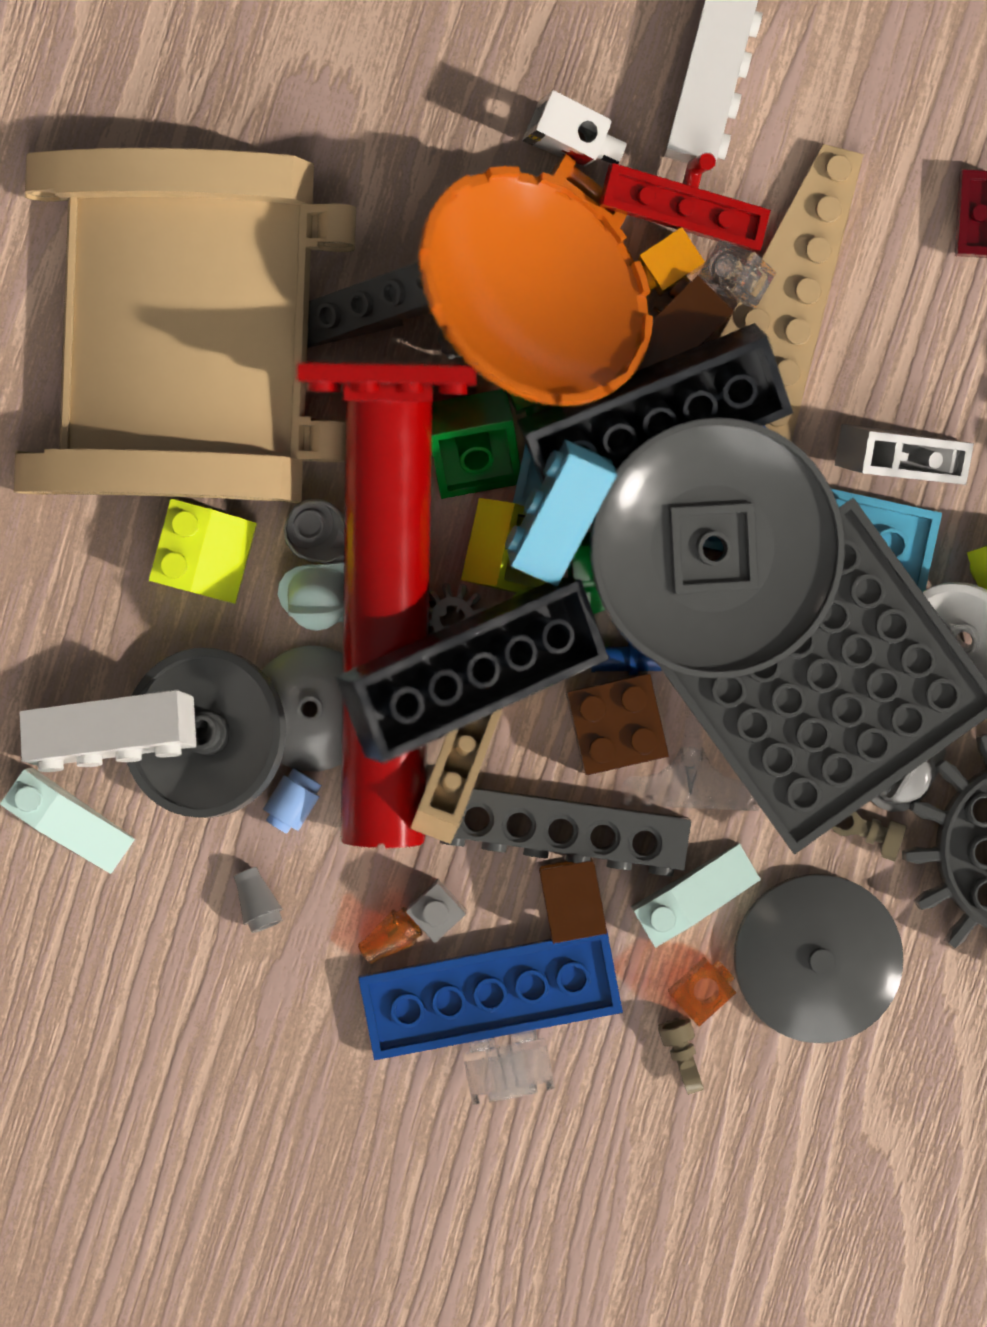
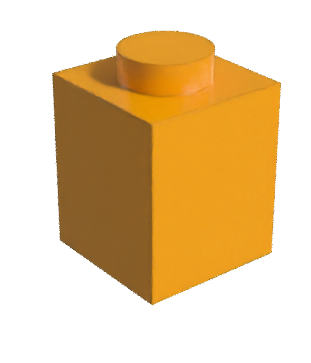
[637,227,705,296]

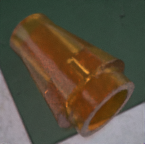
[358,907,423,964]

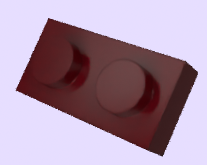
[955,169,987,258]

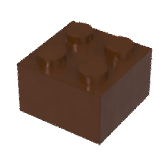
[566,673,669,776]

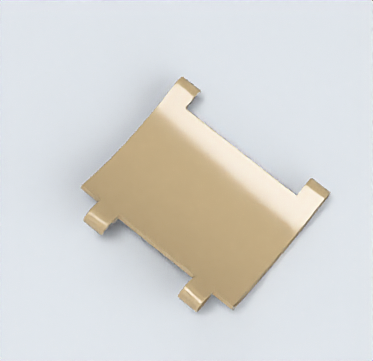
[14,148,356,503]

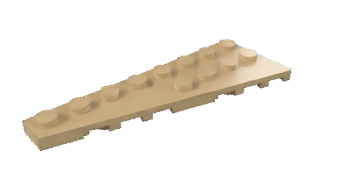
[720,144,864,442]

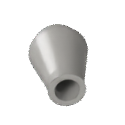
[234,867,283,933]

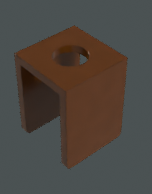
[539,858,608,944]

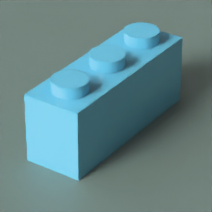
[505,440,617,586]

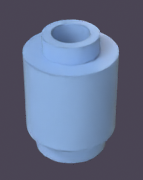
[263,768,322,834]

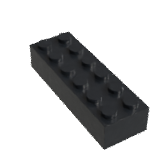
[517,323,793,484]
[335,577,609,763]

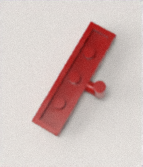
[599,153,771,252]

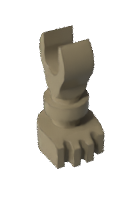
[832,811,907,861]
[658,1016,704,1095]

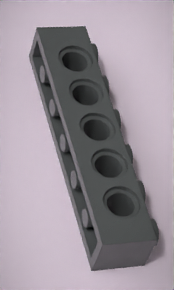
[440,787,691,876]

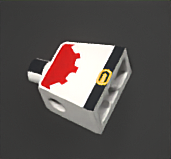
[522,90,627,167]

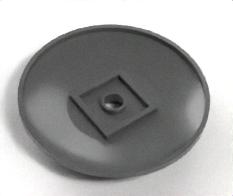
[590,418,845,678]

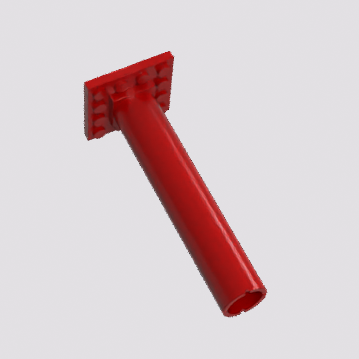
[297,363,476,848]

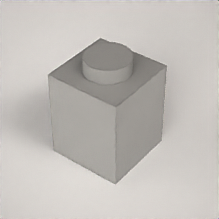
[406,879,466,943]

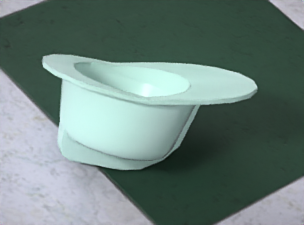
[278,562,344,631]

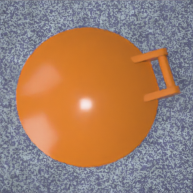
[419,154,653,406]

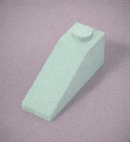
[0,767,135,874]
[631,843,761,948]

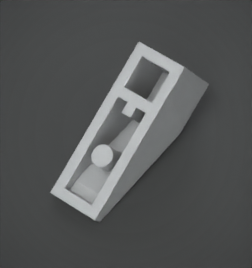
[834,424,974,485]

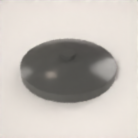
[127,648,286,818]
[734,874,903,1043]

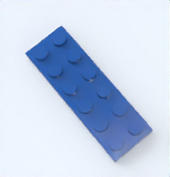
[358,932,623,1061]

